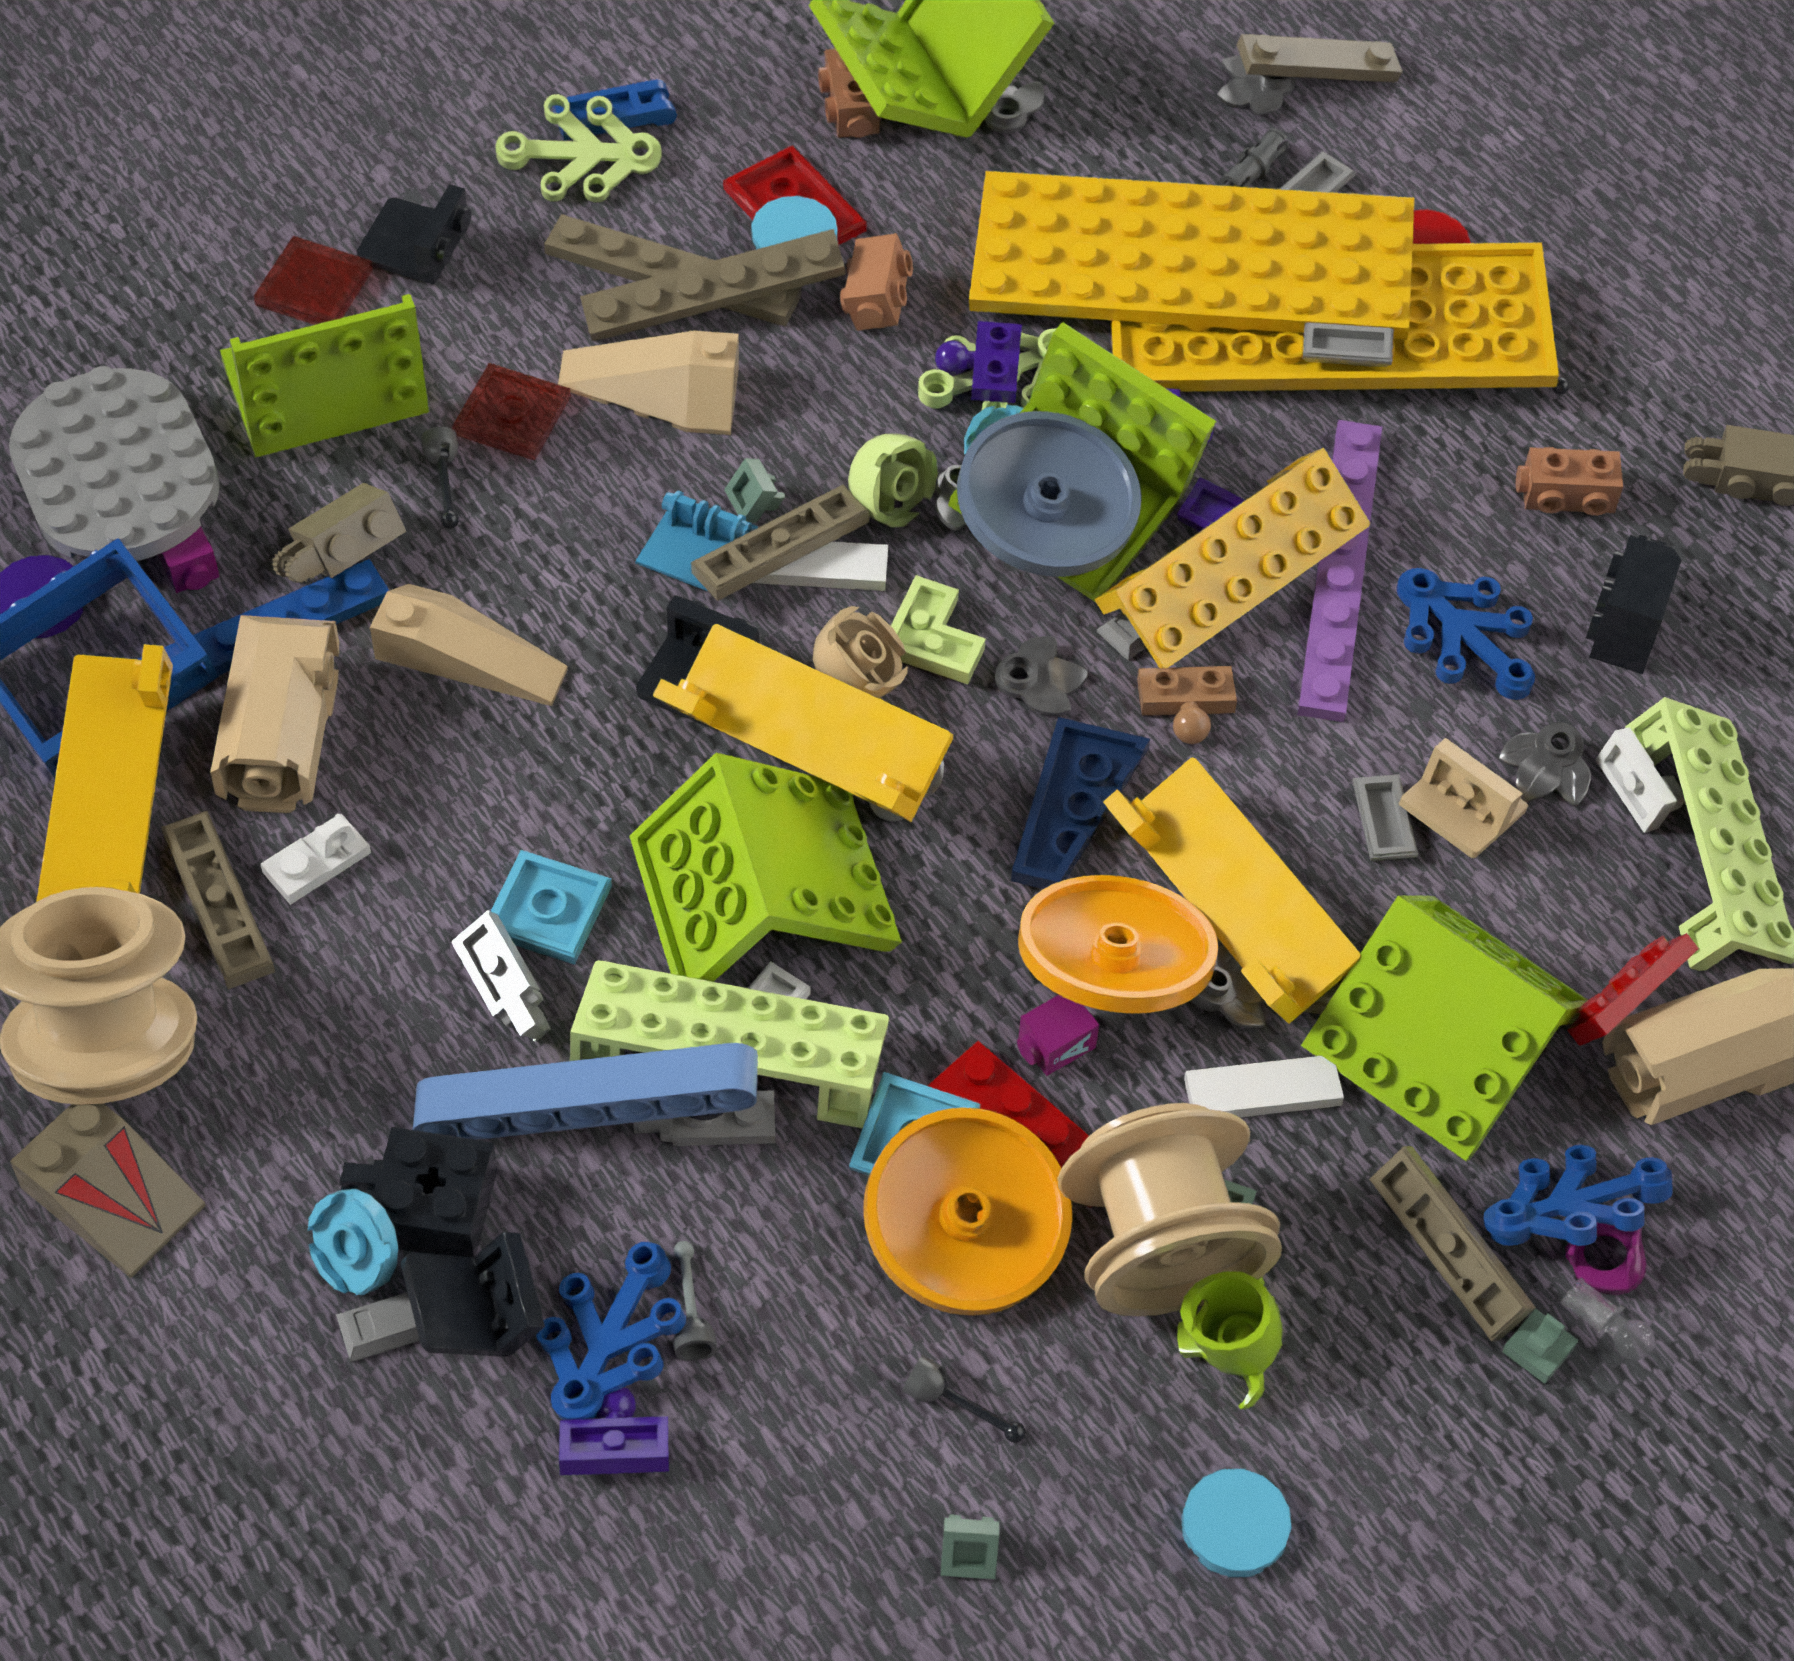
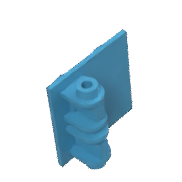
[635,491,758,591]

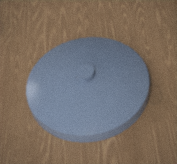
[957,411,1141,577]

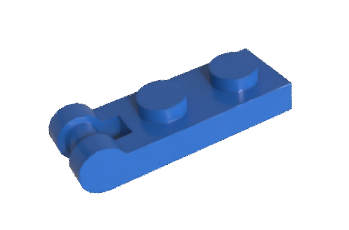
[553,79,677,141]

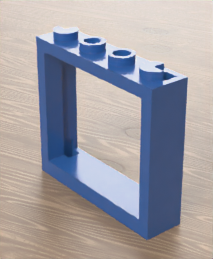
[0,538,219,778]

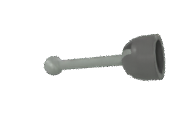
[673,1241,717,1361]

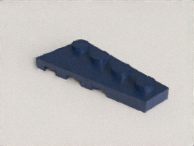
[1011,717,1150,889]

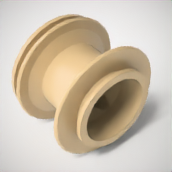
[0,887,198,1105]
[1058,1103,1282,1316]

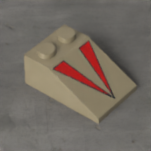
[10,1103,206,1278]

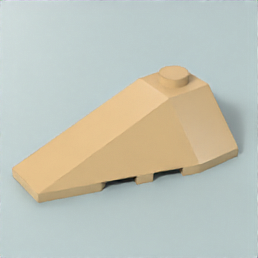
[558,331,739,435]
[370,584,568,706]

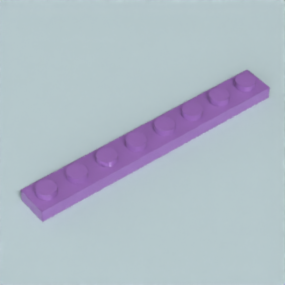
[1297,420,1382,722]

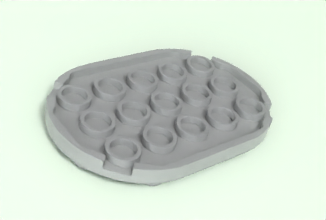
[9,366,220,561]

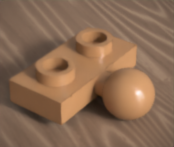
[1137,666,1237,744]

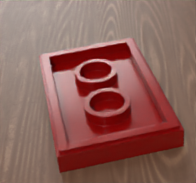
[723,145,867,246]

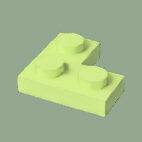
[891,575,986,684]

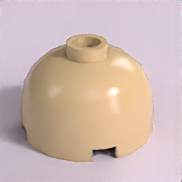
[813,606,908,698]

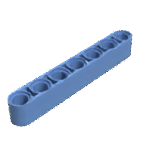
[413,1043,758,1140]

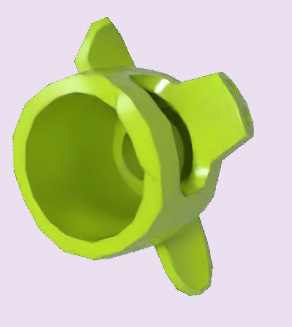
[1177,1271,1283,1409]

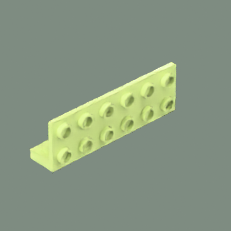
[1625,697,1794,971]
[570,960,889,1129]

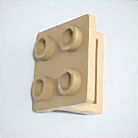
[1399,738,1528,858]

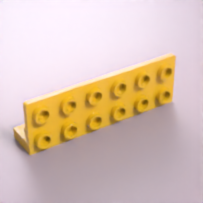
[1094,448,1370,668]
[653,624,953,822]
[36,644,173,902]
[1103,757,1361,1024]

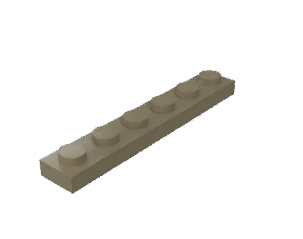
[544,214,801,327]
[580,229,846,341]

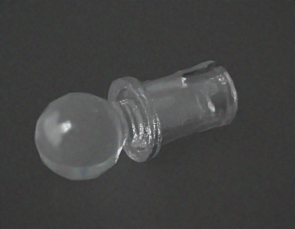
[1560,1277,1655,1360]

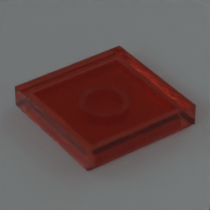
[254,236,373,325]
[452,363,571,461]

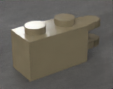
[1683,425,1794,506]
[271,483,406,583]

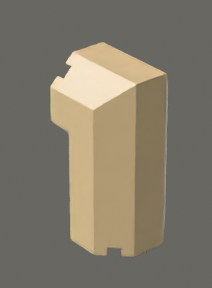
[210,615,339,813]
[1602,968,1794,1125]

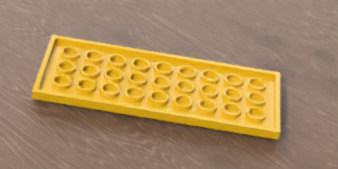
[969,171,1414,340]
[1111,243,1559,392]

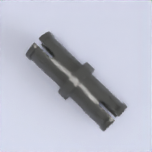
[1219,128,1289,187]

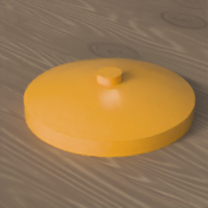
[1018,875,1218,1013]
[864,1108,1072,1315]

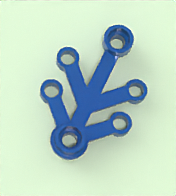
[1397,568,1535,700]
[1484,1145,1673,1246]
[536,1242,686,1420]

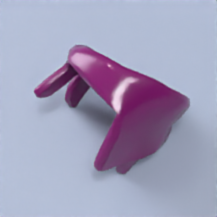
[1565,1223,1647,1295]

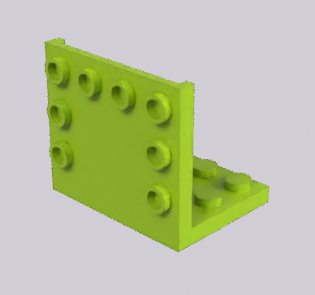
[809,0,1055,138]
[220,294,429,458]
[948,322,1217,602]
[629,752,902,982]
[1301,895,1588,1161]

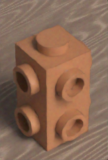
[818,49,881,138]
[840,233,913,331]
[1516,447,1623,515]

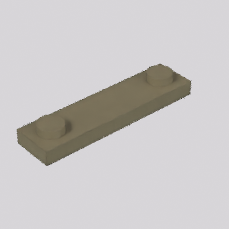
[1237,34,1402,82]
[691,485,869,601]
[161,811,275,989]
[1369,1146,1536,1341]

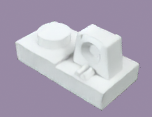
[1595,727,1685,833]
[261,813,371,905]

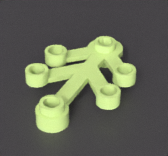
[496,94,662,202]
[918,329,1056,410]

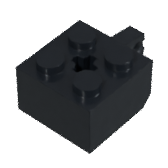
[1585,535,1682,674]
[340,1127,498,1257]

